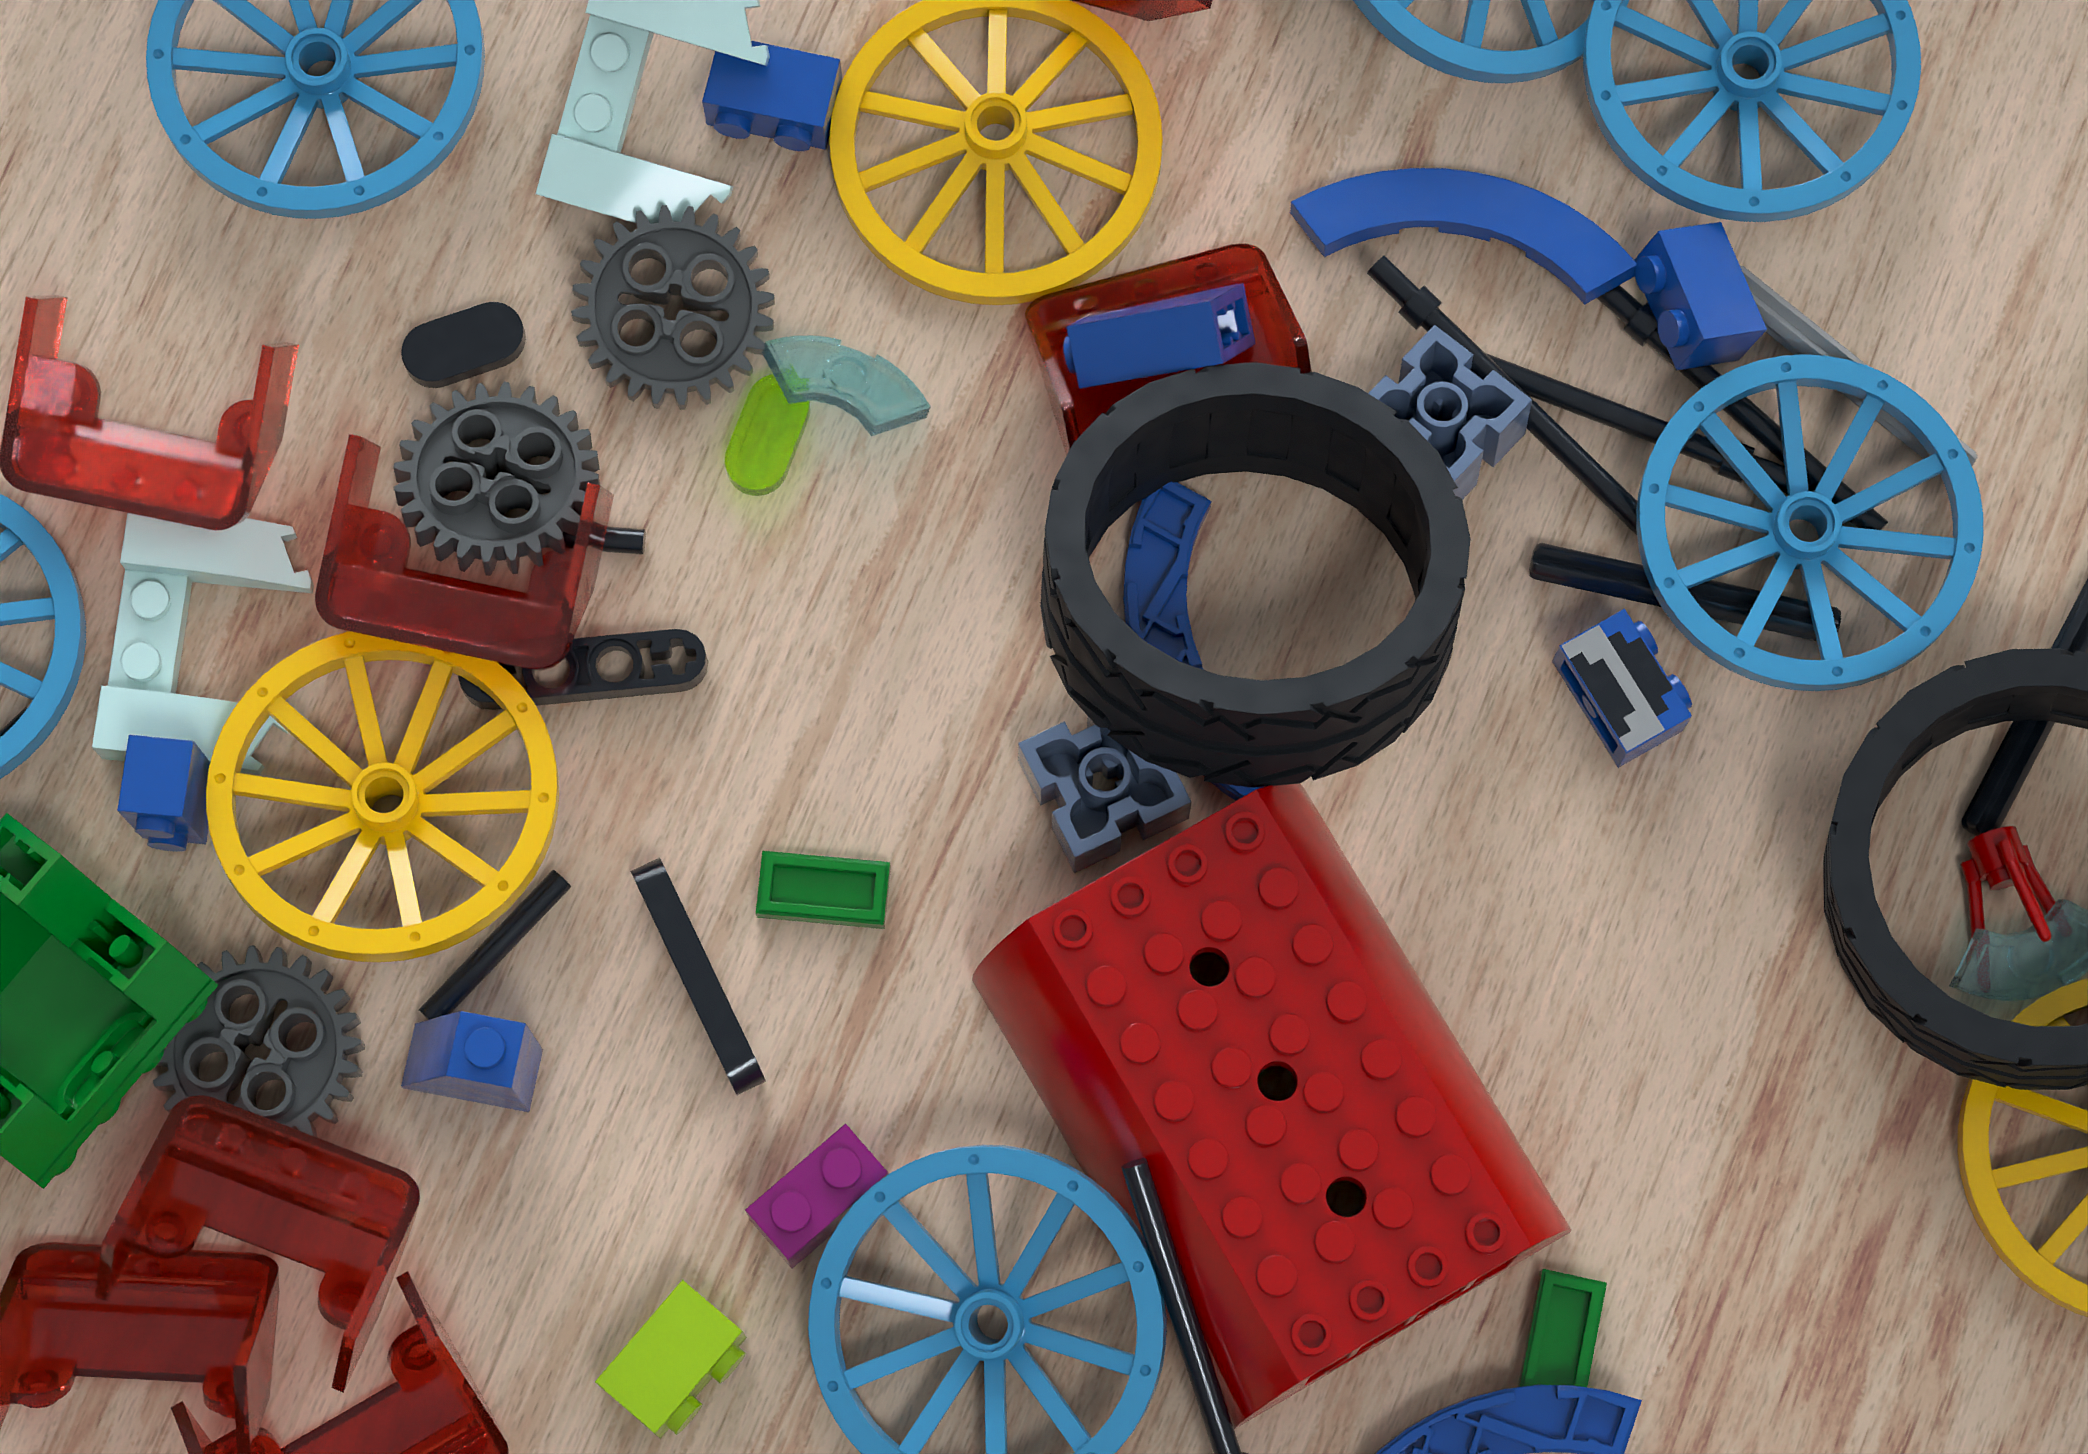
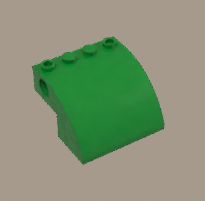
[0,813,218,1189]

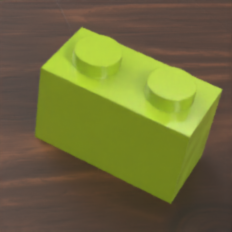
[595,1280,747,1439]

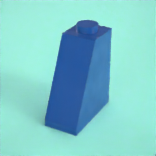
[1063,283,1256,389]
[401,1011,543,1112]

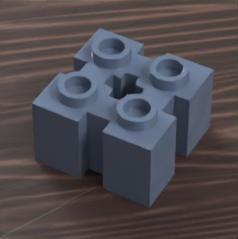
[1368,325,1532,500]
[1018,717,1192,873]

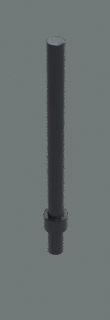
[1367,255,1637,535]
[1597,285,1888,530]
[1486,353,1787,494]
[1121,1158,1248,1454]

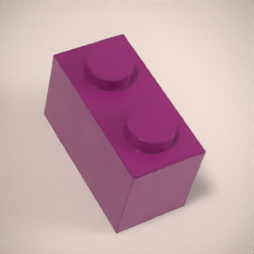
[745,1123,889,1269]

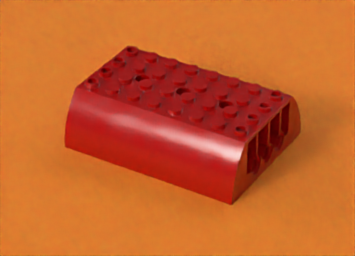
[972,783,1572,1429]

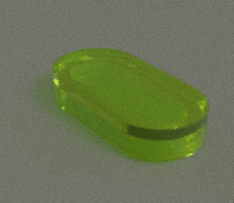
[725,373,811,496]

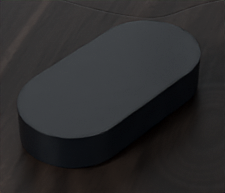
[401,302,526,388]

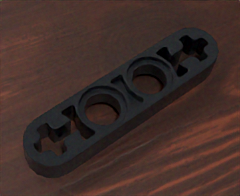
[458,629,708,710]
[631,858,766,1095]

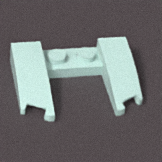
[536,0,770,224]
[92,502,314,774]

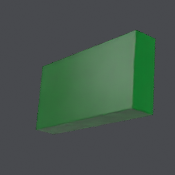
[756,851,891,929]
[1518,1269,1607,1387]

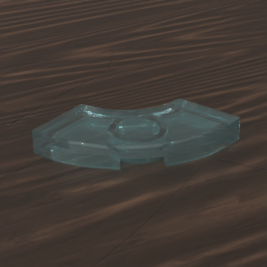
[762,335,931,436]
[1949,899,2088,1001]

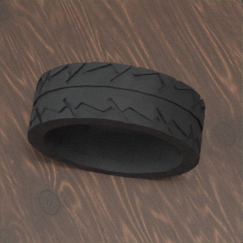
[1040,362,1471,788]
[1823,648,2088,1090]

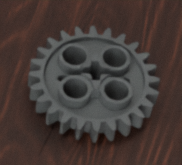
[571,205,775,410]
[393,382,601,576]
[153,945,365,1159]

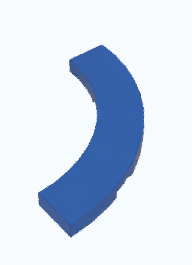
[1290,168,1637,305]
[1123,482,1263,801]
[1374,1385,1642,1454]

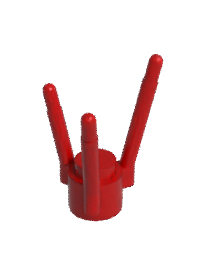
[1960,826,2070,992]

